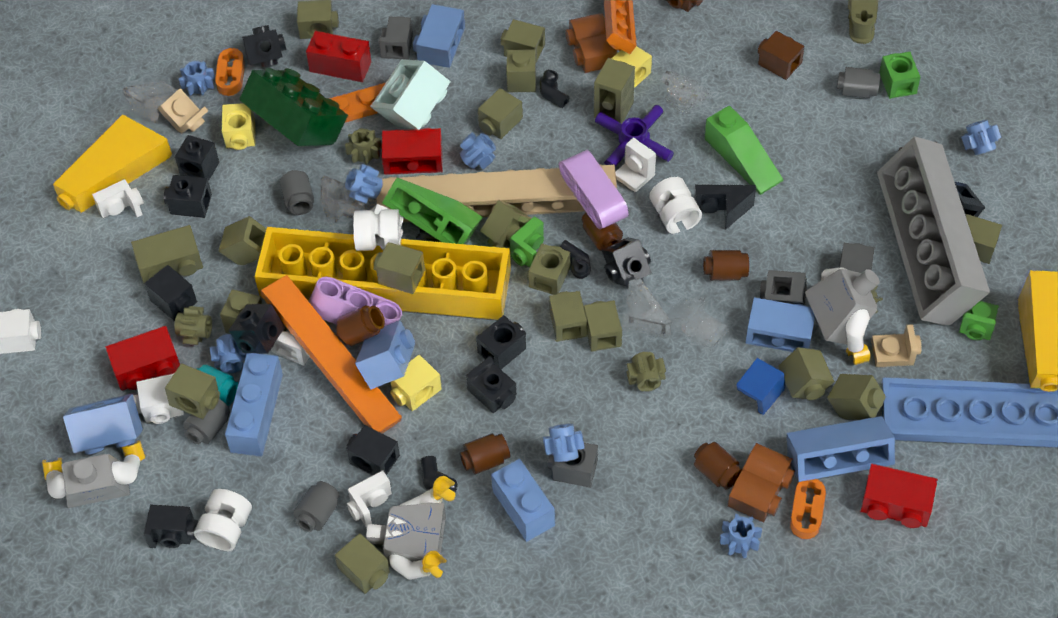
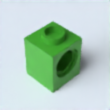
[879,52,921,99]

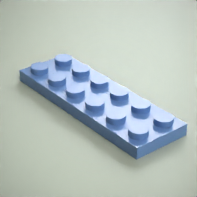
[881,378,1058,447]

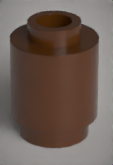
[581,212,623,251]
[703,250,749,281]
[336,305,385,346]
[459,433,511,475]
[694,442,743,490]

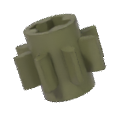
[345,128,382,165]
[174,306,212,345]
[626,352,666,391]

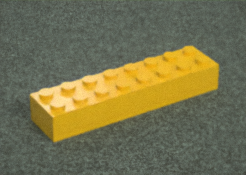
[254,227,511,320]

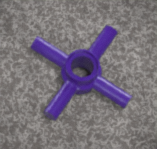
[595,105,674,167]

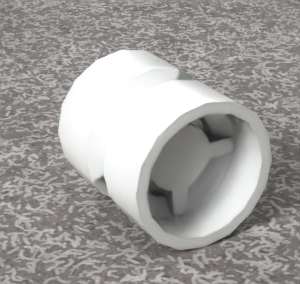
[649,177,702,234]
[353,209,401,251]
[194,489,252,552]

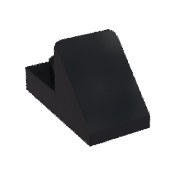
[694,184,756,230]

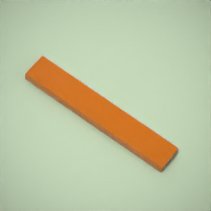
[260,275,402,434]

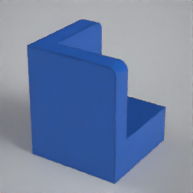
[736,358,785,415]

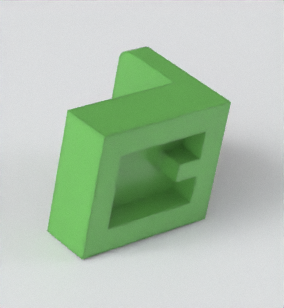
[510,216,544,268]
[959,301,999,341]

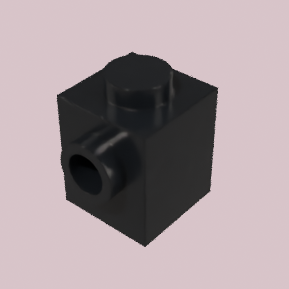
[163,175,212,218]
[144,265,197,321]

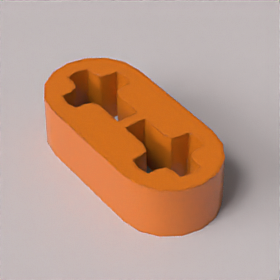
[215,48,245,96]
[790,479,826,539]

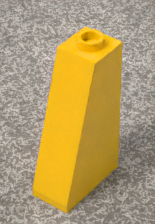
[53,114,172,213]
[1018,270,1058,392]

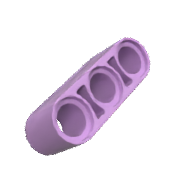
[559,150,629,229]
[309,277,402,326]

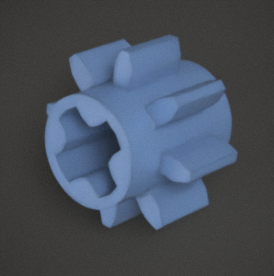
[179,61,215,96]
[961,120,1001,155]
[460,132,496,170]
[345,164,383,204]
[210,334,247,373]
[543,424,585,462]
[720,514,762,558]

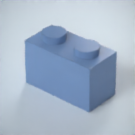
[413,4,465,68]
[746,297,815,352]
[355,320,415,390]
[63,394,143,455]
[491,459,555,542]

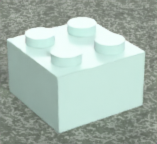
[370,59,451,130]

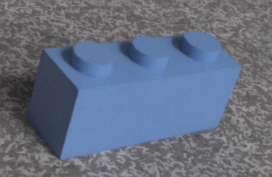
[225,353,283,456]
[787,416,895,482]

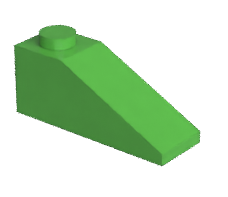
[705,105,783,195]
[382,177,483,244]

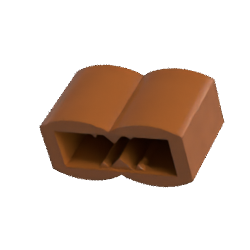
[565,13,618,73]
[728,443,795,523]

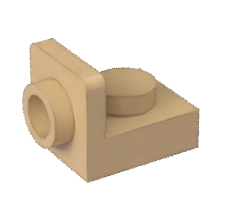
[157,88,208,134]
[871,324,922,367]

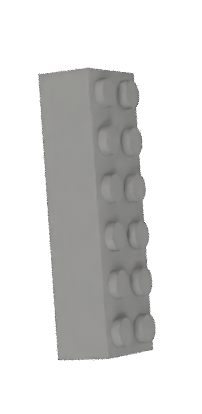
[877,136,990,325]

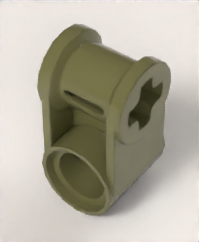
[848,0,878,44]

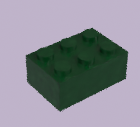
[239,68,348,146]

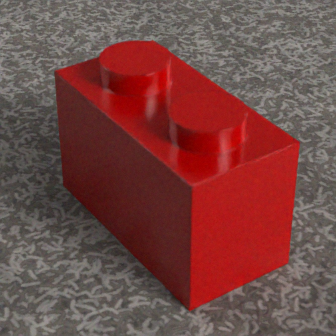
[306,31,372,82]
[382,128,443,175]
[105,326,180,391]
[860,463,938,528]

